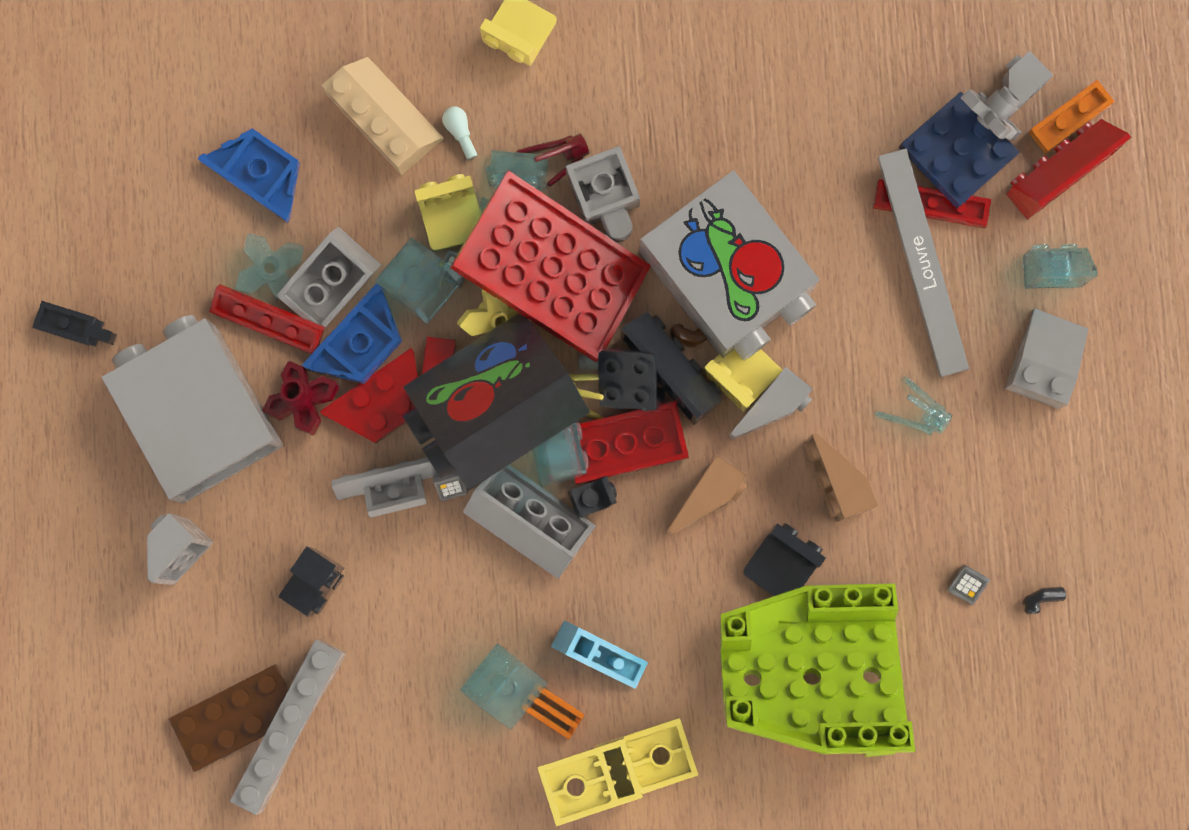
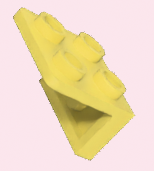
[480,0,557,66]
[414,174,481,251]

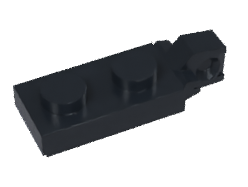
[32,301,117,347]

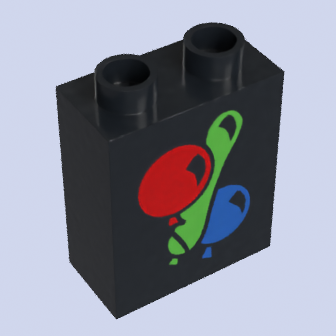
[402,313,590,490]

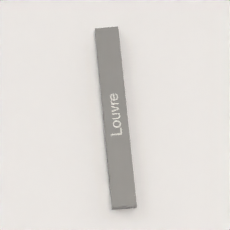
[877,149,969,377]

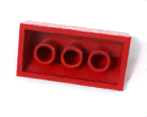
[1006,119,1132,220]

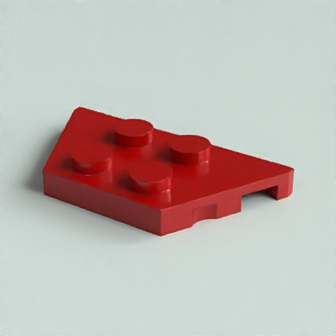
[320,348,418,444]

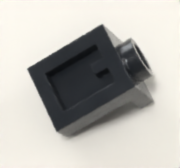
[568,476,617,519]

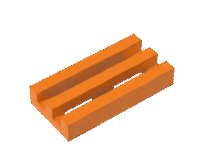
[520,682,585,739]

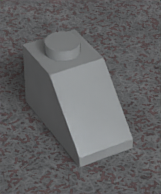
[1003,51,1053,119]

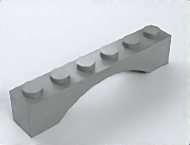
[230,639,346,815]

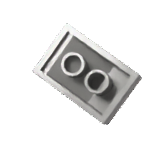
[276,227,381,328]
[1005,308,1089,409]

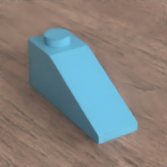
[551,620,648,689]

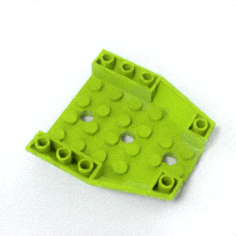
[720,583,915,754]

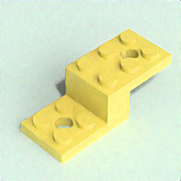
[538,718,698,826]

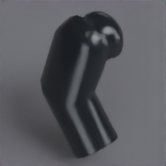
[1023,587,1066,614]

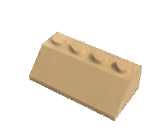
[321,57,444,176]

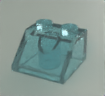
[1023,244,1098,289]
[532,422,589,487]
[460,643,548,730]

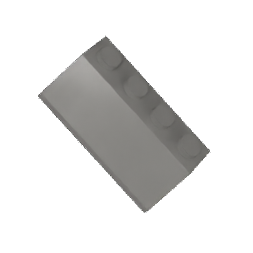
[463,465,596,579]

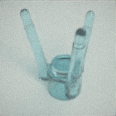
[875,376,952,435]

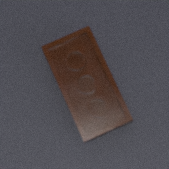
[168,664,289,772]

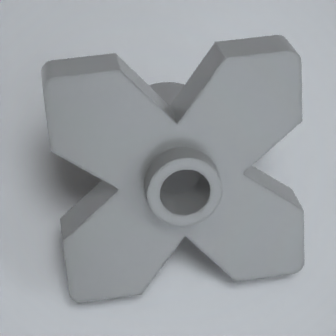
[961,86,1022,141]

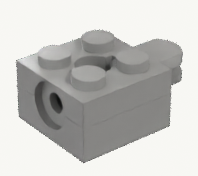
[566,146,640,242]

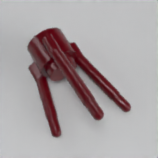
[516,134,590,186]

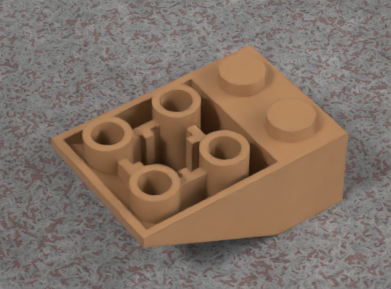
[804,433,878,522]

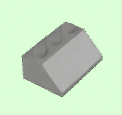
[147,513,214,585]

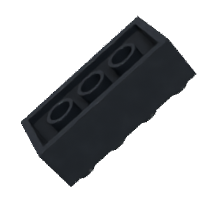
[620,311,722,425]

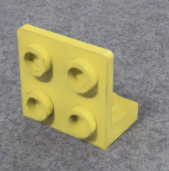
[702,349,782,412]

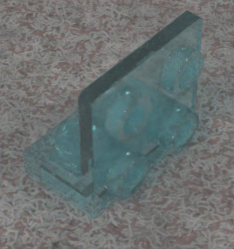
[486,150,549,191]

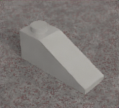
[728,367,813,440]

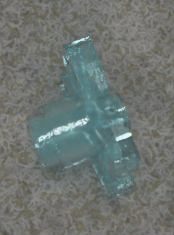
[236,234,304,300]

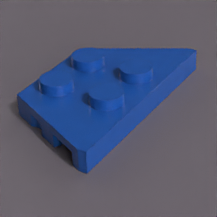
[198,128,300,223]
[302,283,402,384]

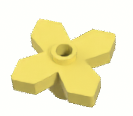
[457,290,532,336]

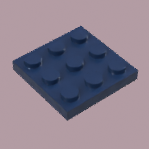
[898,92,1020,209]

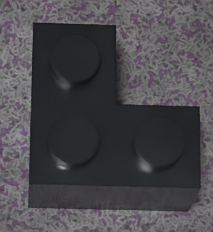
[278,546,344,617]

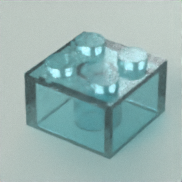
[375,237,463,324]

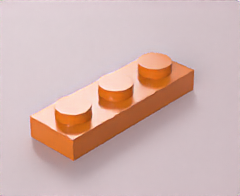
[1028,80,1115,154]

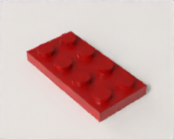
[563,401,689,485]

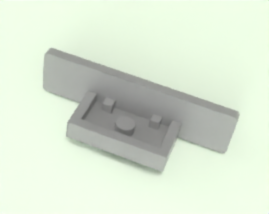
[331,457,439,518]

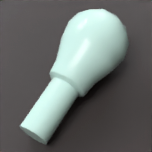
[442,106,478,160]

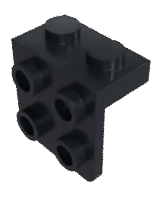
[598,349,665,411]
[743,523,826,596]

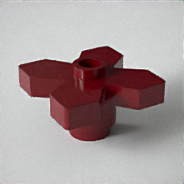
[262,361,340,436]

